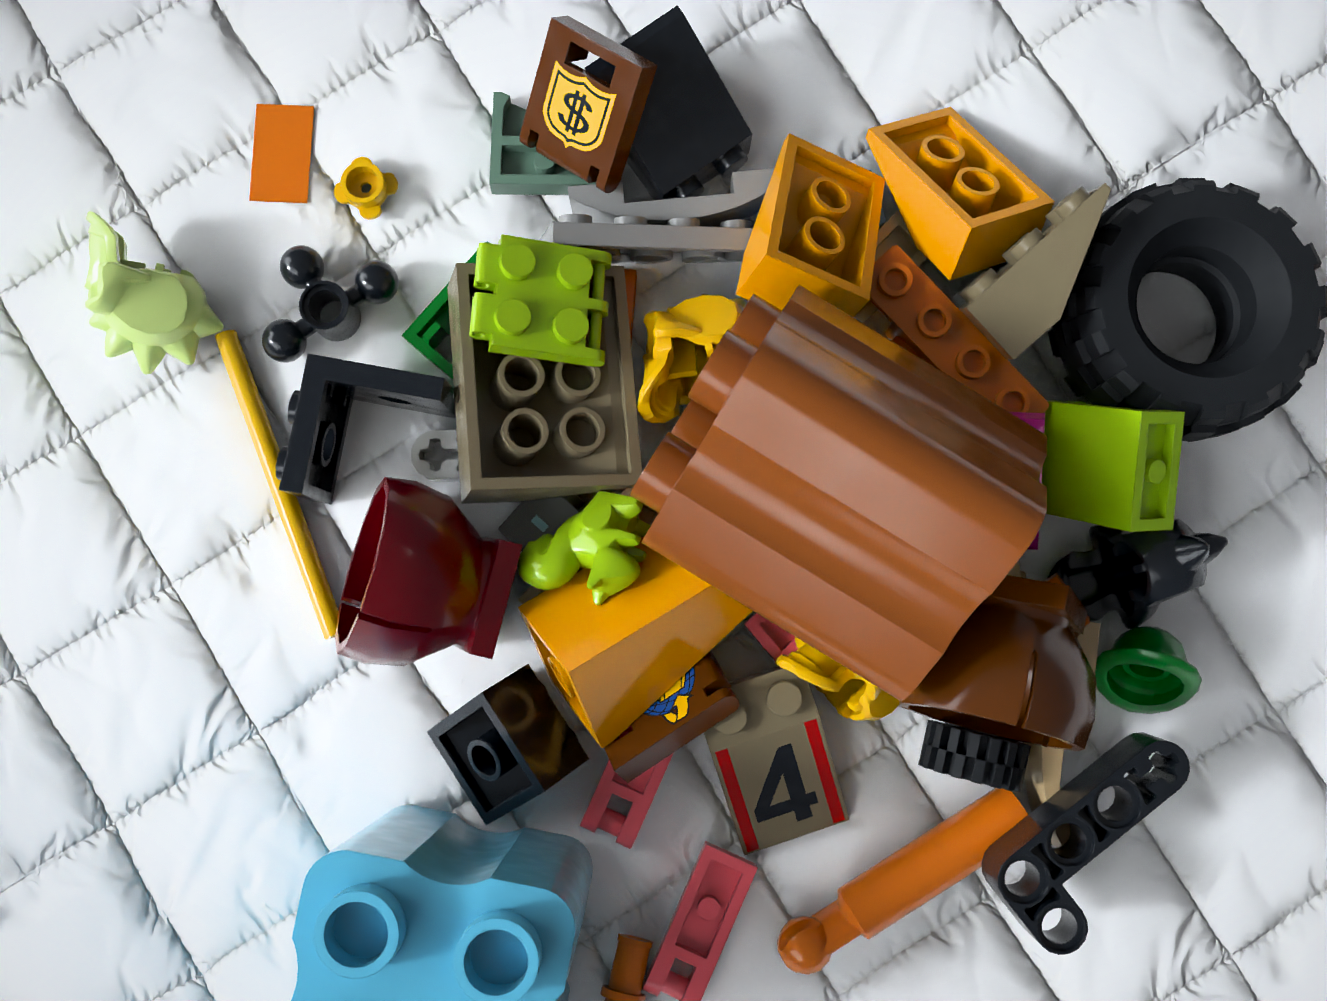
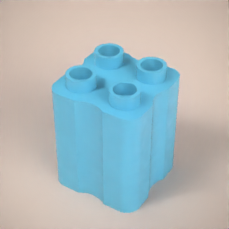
[291,805,593,1001]

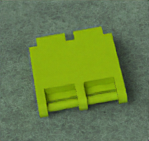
[469,234,612,367]

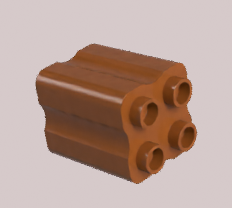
[630,285,1047,701]

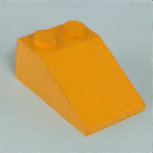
[866,107,1055,281]
[736,133,885,318]

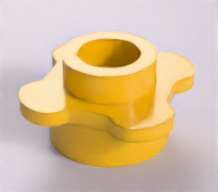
[334,157,398,220]

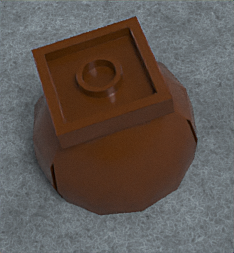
[899,575,1096,752]

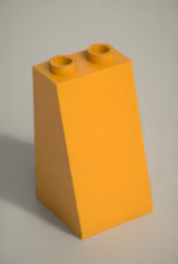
[518,537,752,748]

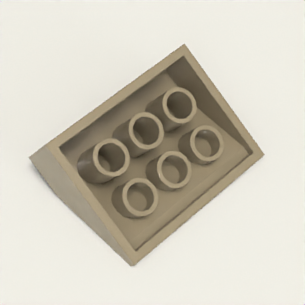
[447,263,642,504]

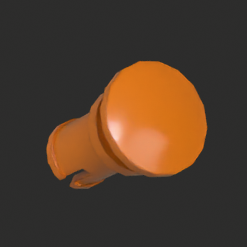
[600,933,653,1001]

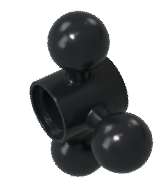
[262,245,399,363]

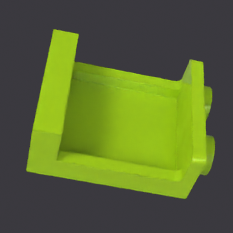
[1042,400,1185,532]

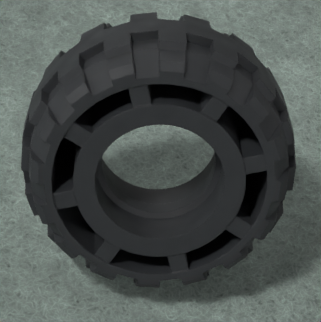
[1048,178,1327,442]

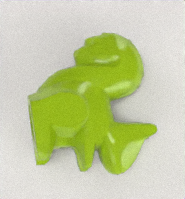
[517,491,651,605]

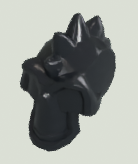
[1047,518,1228,629]

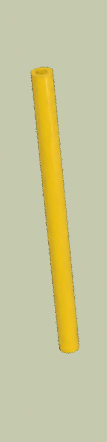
[215,330,339,640]

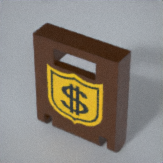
[519,15,658,193]

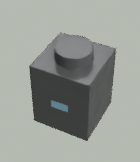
[498,495,585,552]

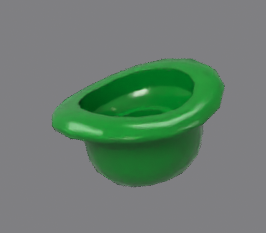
[1095,626,1202,714]

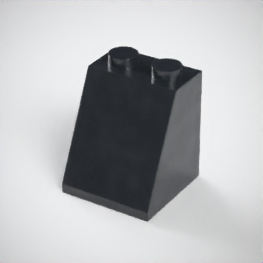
[584,5,753,200]

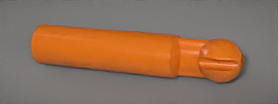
[777,788,1028,975]

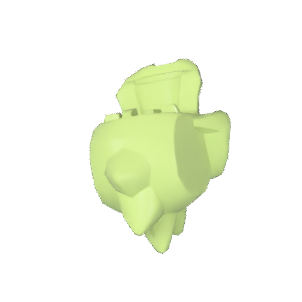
[84,211,224,375]

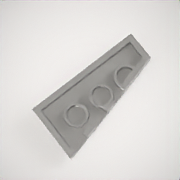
[540,214,753,264]

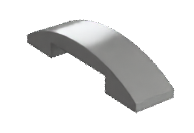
[568,168,774,227]

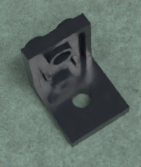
[276,353,456,505]

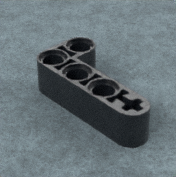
[981,732,1190,955]

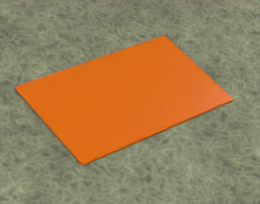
[249,104,314,203]

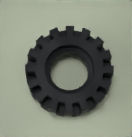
[918,720,1031,792]

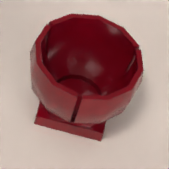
[335,477,523,666]

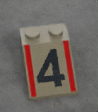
[704,666,850,856]

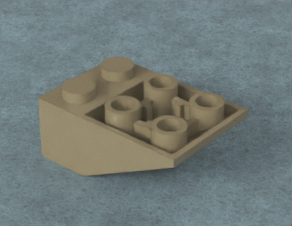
[959,183,1111,360]

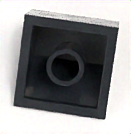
[427,664,590,825]

